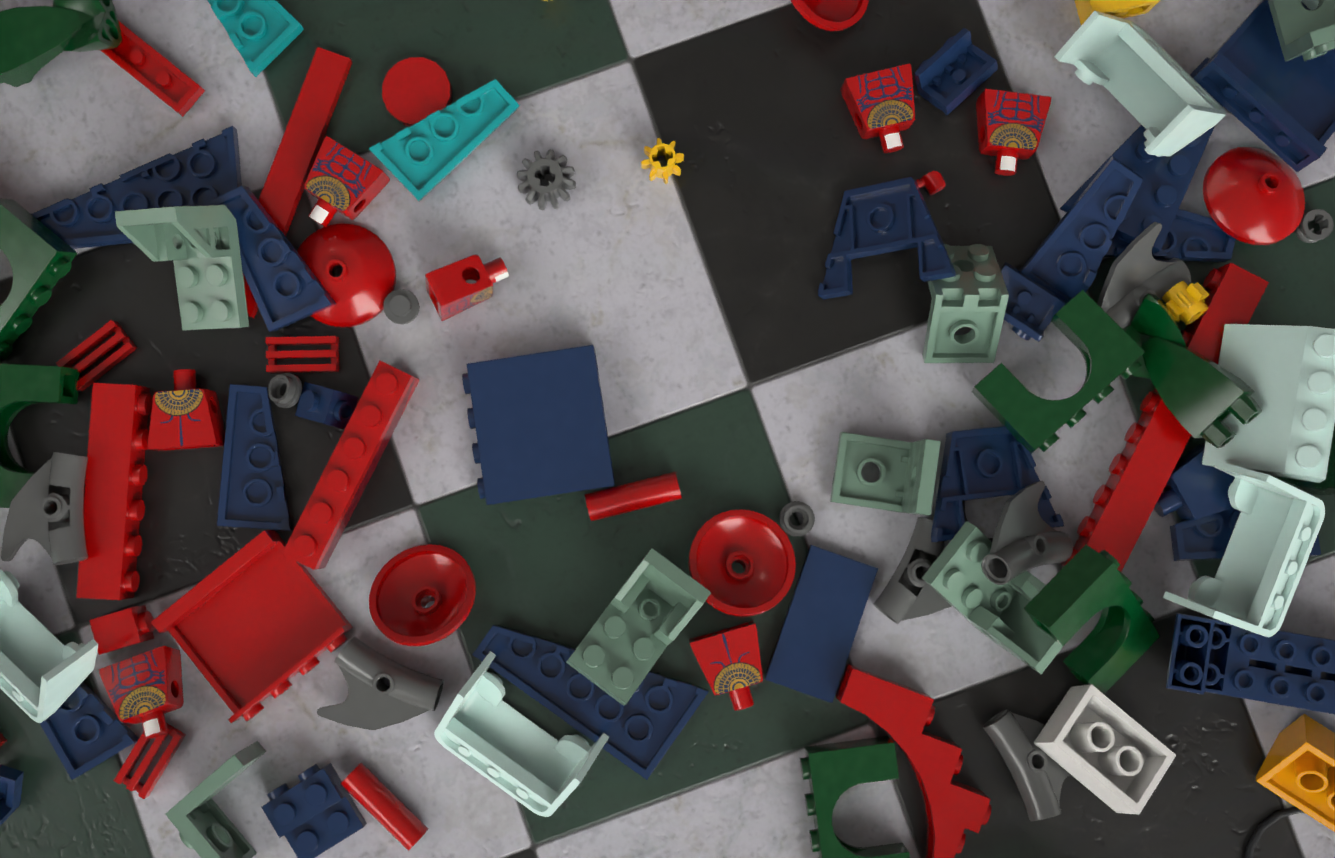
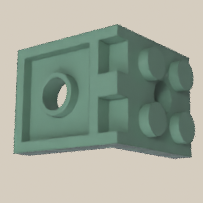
[1268,0,1335,62]
[922,244,1009,363]
[830,432,941,515]
[165,741,266,858]

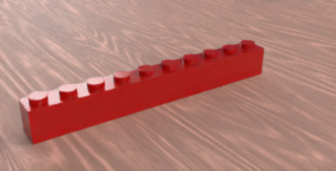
[1061,263,1269,572]

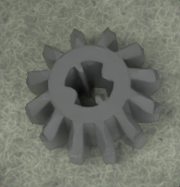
[517,149,576,210]

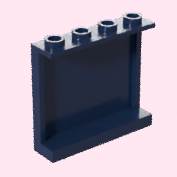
[1193,0,1335,172]
[462,345,615,505]

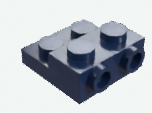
[261,763,367,858]

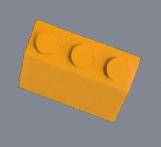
[1256,714,1335,832]

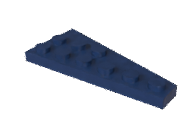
[1060,57,1223,254]
[31,126,242,249]
[472,624,709,780]

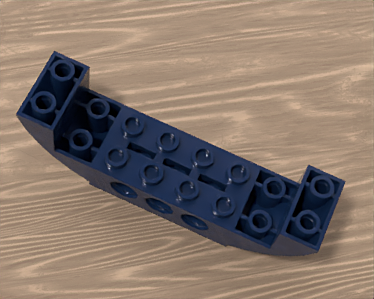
[1165,613,1335,715]

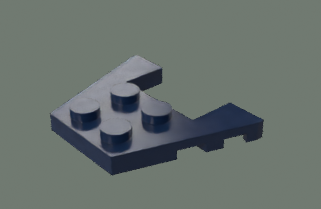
[818,177,956,300]
[931,426,1064,542]

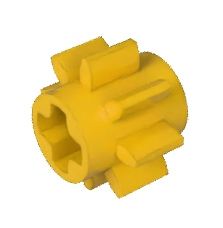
[641,138,684,184]
[1162,281,1209,325]

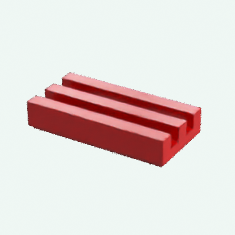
[56,320,137,391]
[266,336,339,373]
[113,723,186,799]

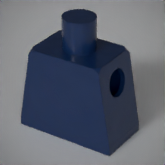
[1154,443,1235,520]

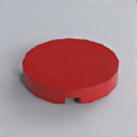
[382,57,452,127]

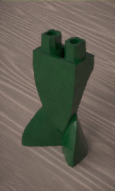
[0,0,122,87]
[1123,294,1262,448]

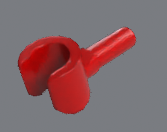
[916,171,946,195]

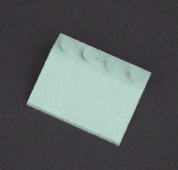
[1202,324,1335,483]

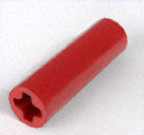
[585,472,682,521]
[341,762,429,851]

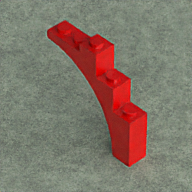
[836,664,992,858]

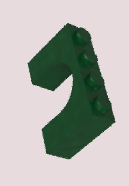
[0,198,77,362]
[972,290,1145,454]
[0,364,80,508]
[1024,544,1160,694]
[800,736,910,858]

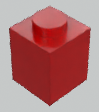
[89,605,155,655]

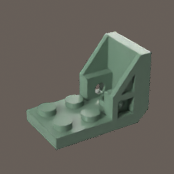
[115,205,249,330]
[922,521,1063,674]
[566,548,711,706]

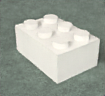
[1034,684,1176,815]

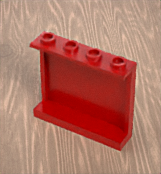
[151,530,353,723]

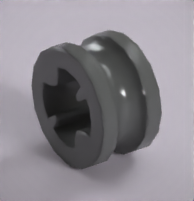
[1295,209,1334,243]

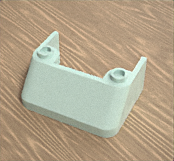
[1054,11,1226,157]
[1163,461,1325,637]
[0,569,98,723]
[434,651,609,817]

